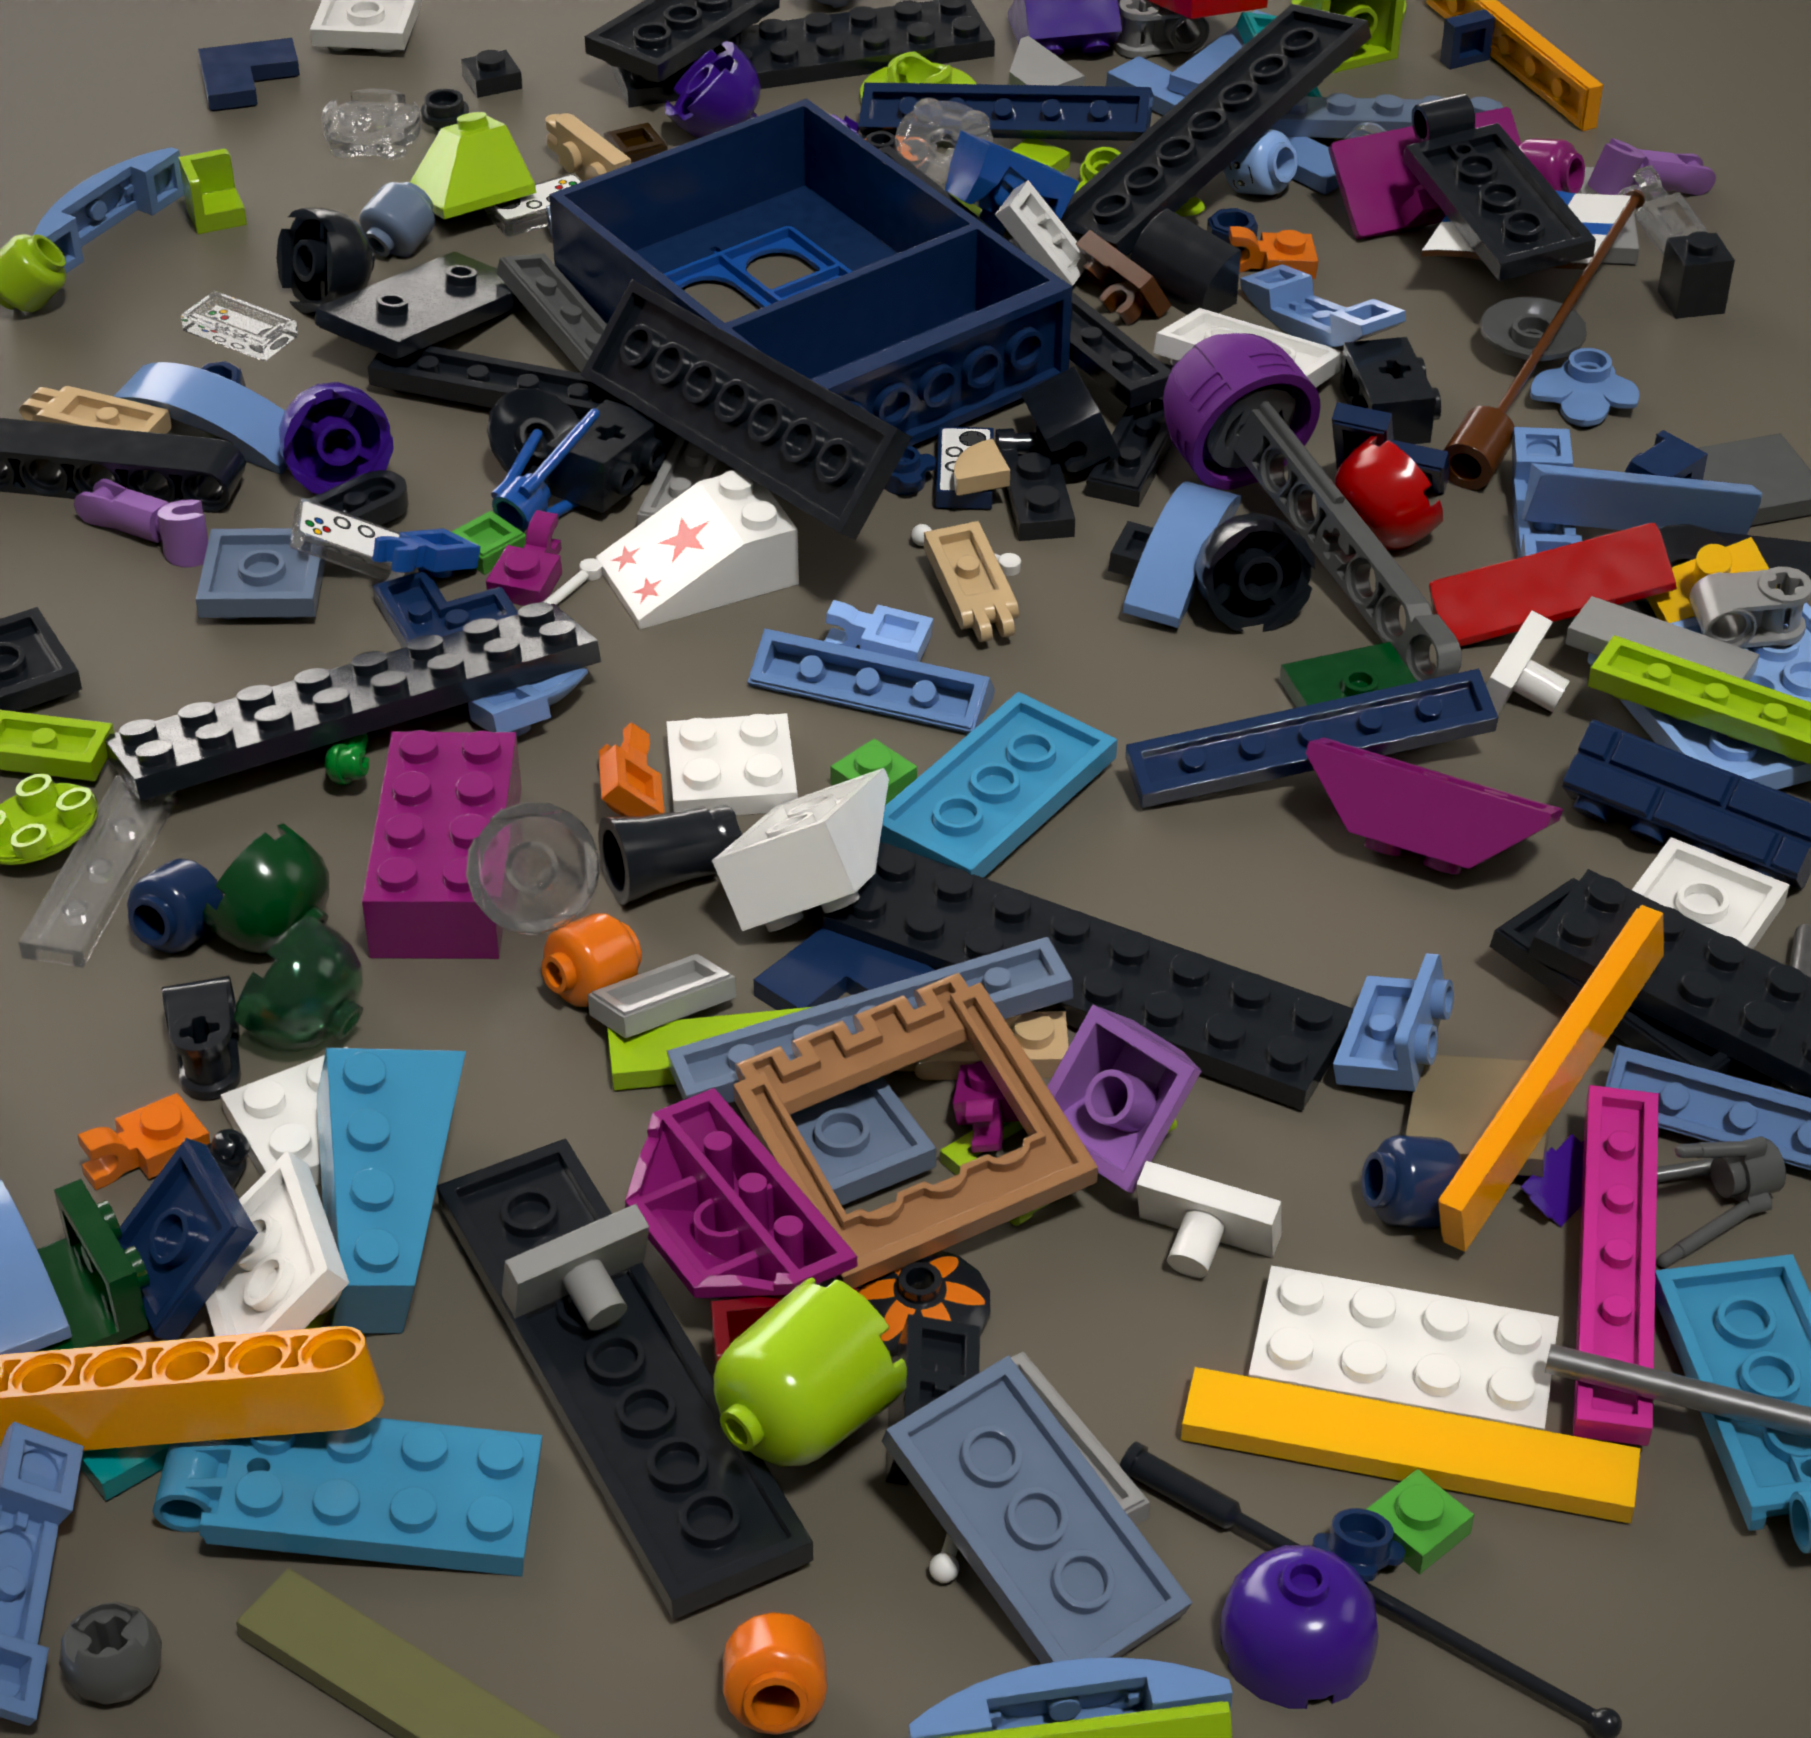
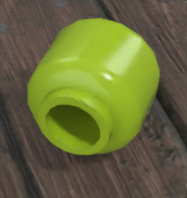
[0,234,66,312]

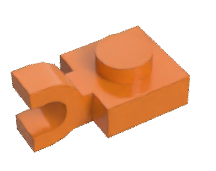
[1229,226,1319,279]
[599,722,665,816]
[78,1093,210,1191]

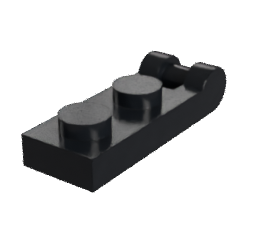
[995,426,1075,541]

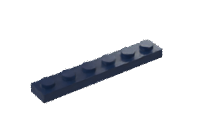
[858,82,1154,141]
[1125,668,1499,808]

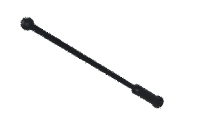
[1120,1441,1622,1738]

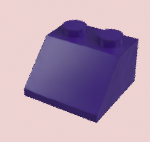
[1008,0,1122,56]

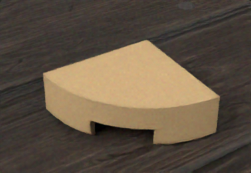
[954,439,1010,496]

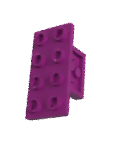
[1328,107,1521,240]

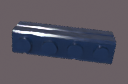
[1562,719,1811,890]

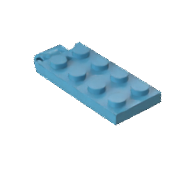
[1655,1254,1811,1554]
[152,1417,542,1577]

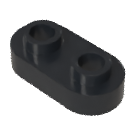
[307,470,409,546]

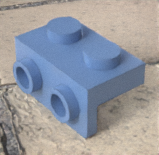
[1333,953,1454,1092]

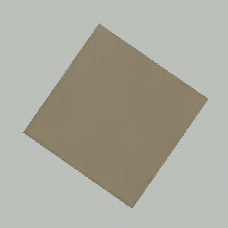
[1406,1054,1550,1177]

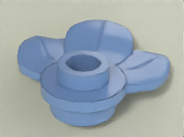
[1530,348,1640,427]

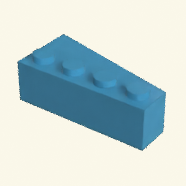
[316,1048,466,1333]

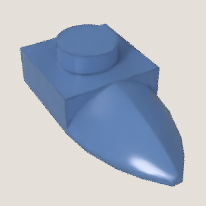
[467,668,588,736]

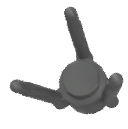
[1657,1136,1786,1268]

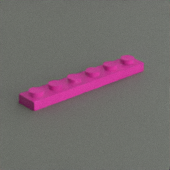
[1573,1085,1659,1446]

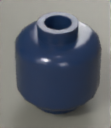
[127,858,224,953]
[1361,1135,1463,1229]

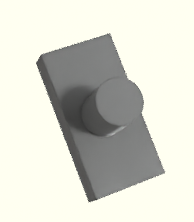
[502,1204,649,1330]

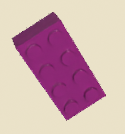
[362,730,522,959]

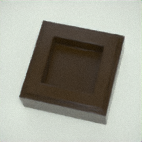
[604,123,668,163]

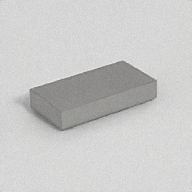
[588,954,736,1039]

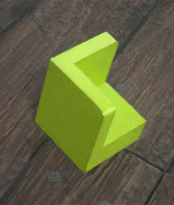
[178,148,247,234]

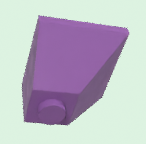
[1047,1005,1201,1193]

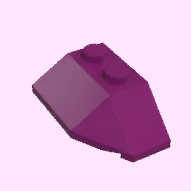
[1306,737,1563,874]
[625,1088,858,1300]

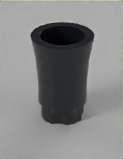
[598,805,742,905]

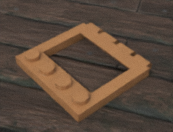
[733,973,1098,1288]

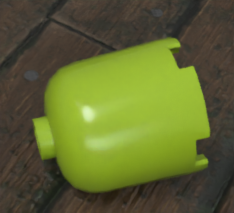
[714,1277,907,1467]

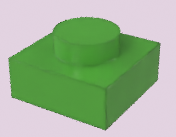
[830,738,917,805]
[1366,1469,1474,1575]

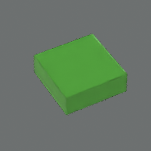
[451,511,526,575]

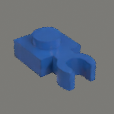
[372,528,481,578]

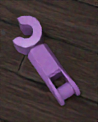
[1587,138,1716,196]
[74,479,208,567]

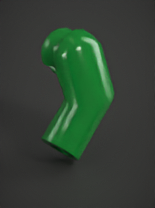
[325,733,369,785]

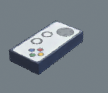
[936,427,994,509]

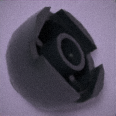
[276,208,375,313]
[1195,513,1315,632]

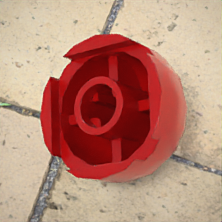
[1333,436,1444,552]

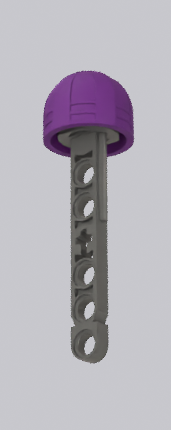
[1163,333,1462,681]

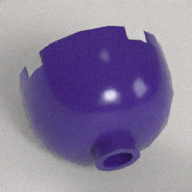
[665,41,761,138]
[279,382,394,494]
[1219,1545,1379,1709]

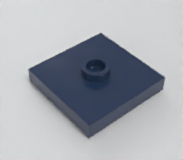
[118,1138,258,1340]

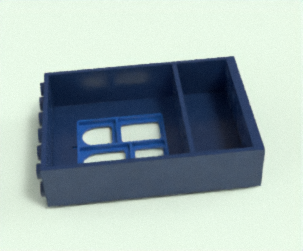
[549,98,1072,446]

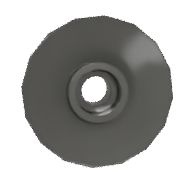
[1480,297,1587,361]

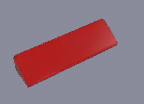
[1429,523,1677,647]

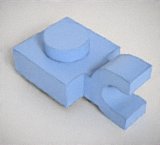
[824,600,934,662]

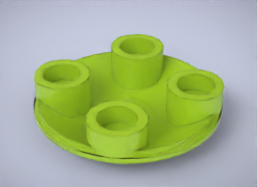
[0,774,98,865]

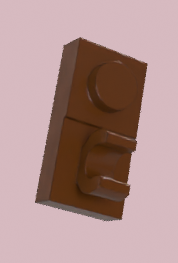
[1076,230,1172,326]

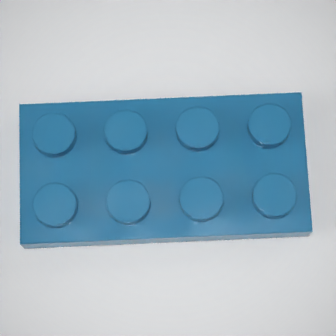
[880,692,1117,878]

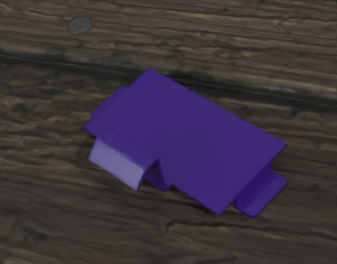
[1518,1134,1584,1227]

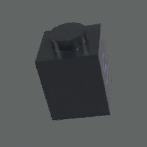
[1658,231,1735,319]

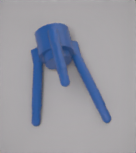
[491,408,600,532]

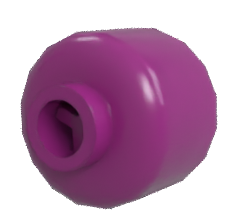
[1519,138,1585,193]

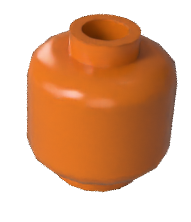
[541,913,642,1007]
[723,1612,828,1735]

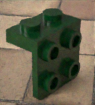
[34,1178,150,1352]

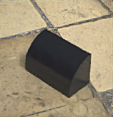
[1130,209,1241,315]

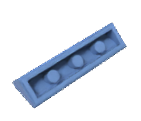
[1522,463,1762,535]
[747,628,995,734]

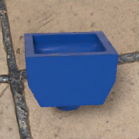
[945,130,1079,236]

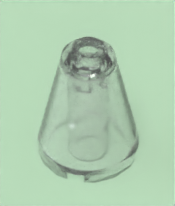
[466,802,600,935]

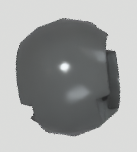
[59,1601,162,1705]

